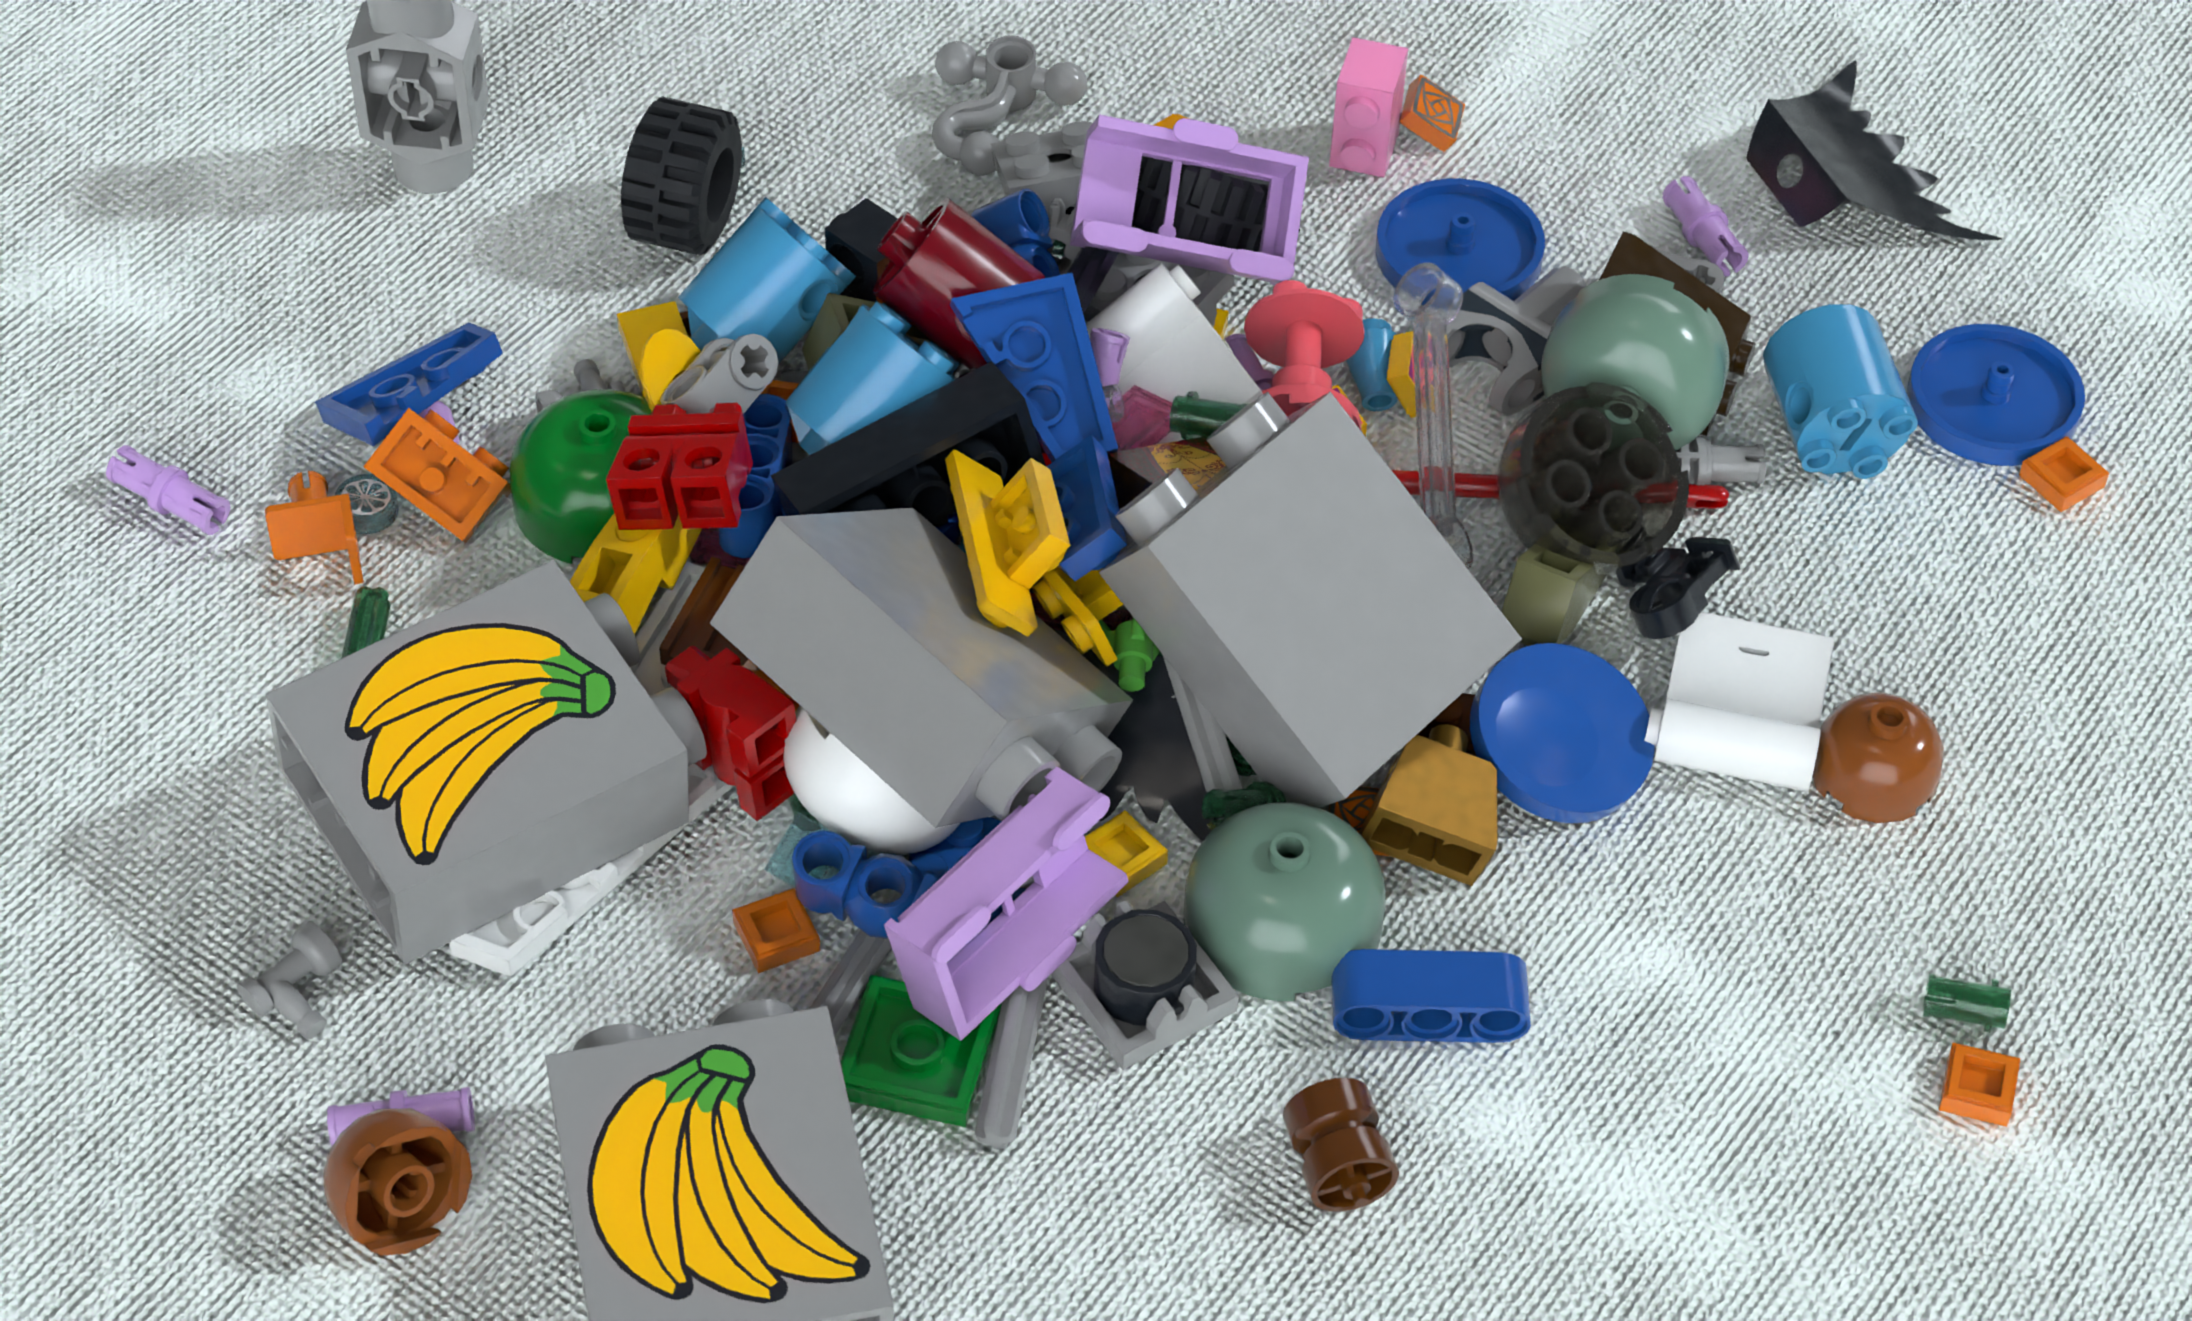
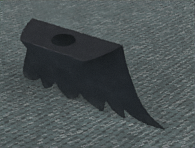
[1746,60,2002,241]
[1053,629,1216,841]

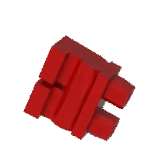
[606,402,753,530]
[664,646,797,822]

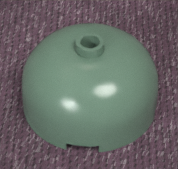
[1541,274,1730,459]
[1183,802,1386,1002]

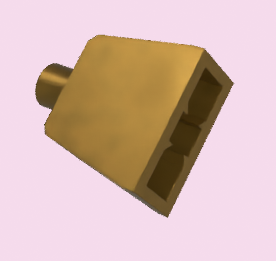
[1359,724,1498,886]

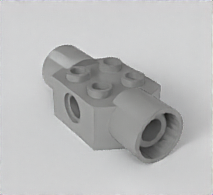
[346,0,489,194]

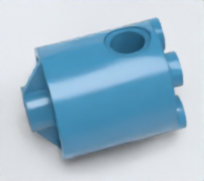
[678,197,856,365]
[786,301,960,455]
[1763,304,1918,479]

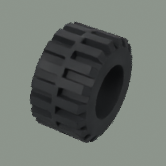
[621,96,742,256]
[1132,156,1269,252]

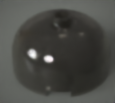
[1497,382,1689,575]

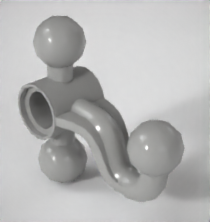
[932,35,1088,176]

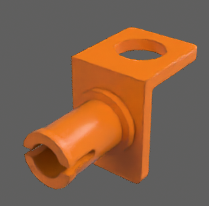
[265,471,364,585]

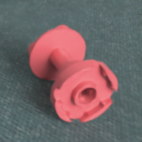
[1244,280,1365,430]

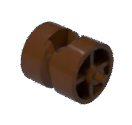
[1283,1078,1399,1212]

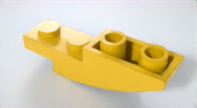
[570,514,702,635]

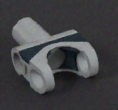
[1423,266,1586,415]

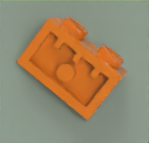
[363,408,511,544]

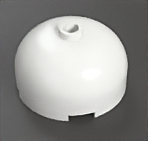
[783,705,960,855]

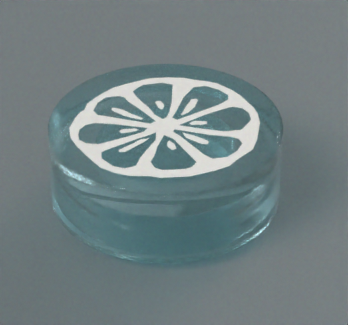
[335,474,399,534]

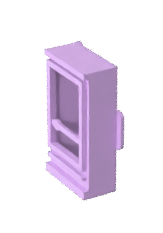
[1070,114,1309,285]
[884,767,1129,1041]

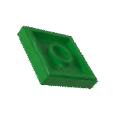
[840,975,1002,1128]

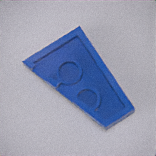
[950,272,1118,462]
[315,322,503,446]
[1047,434,1127,582]

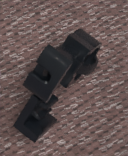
[1611,529,1740,639]

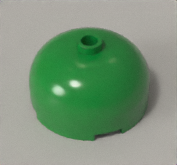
[509,389,652,564]

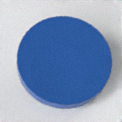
[1375,178,1545,311]
[1907,324,2085,466]
[1470,643,1655,824]

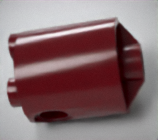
[873,197,1045,370]

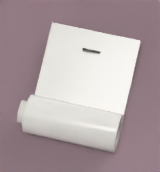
[1086,263,1264,451]
[1645,612,1834,792]

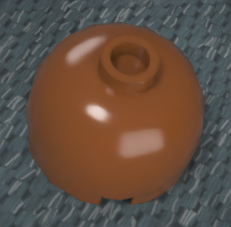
[1812,692,1944,823]
[323,1108,472,1256]

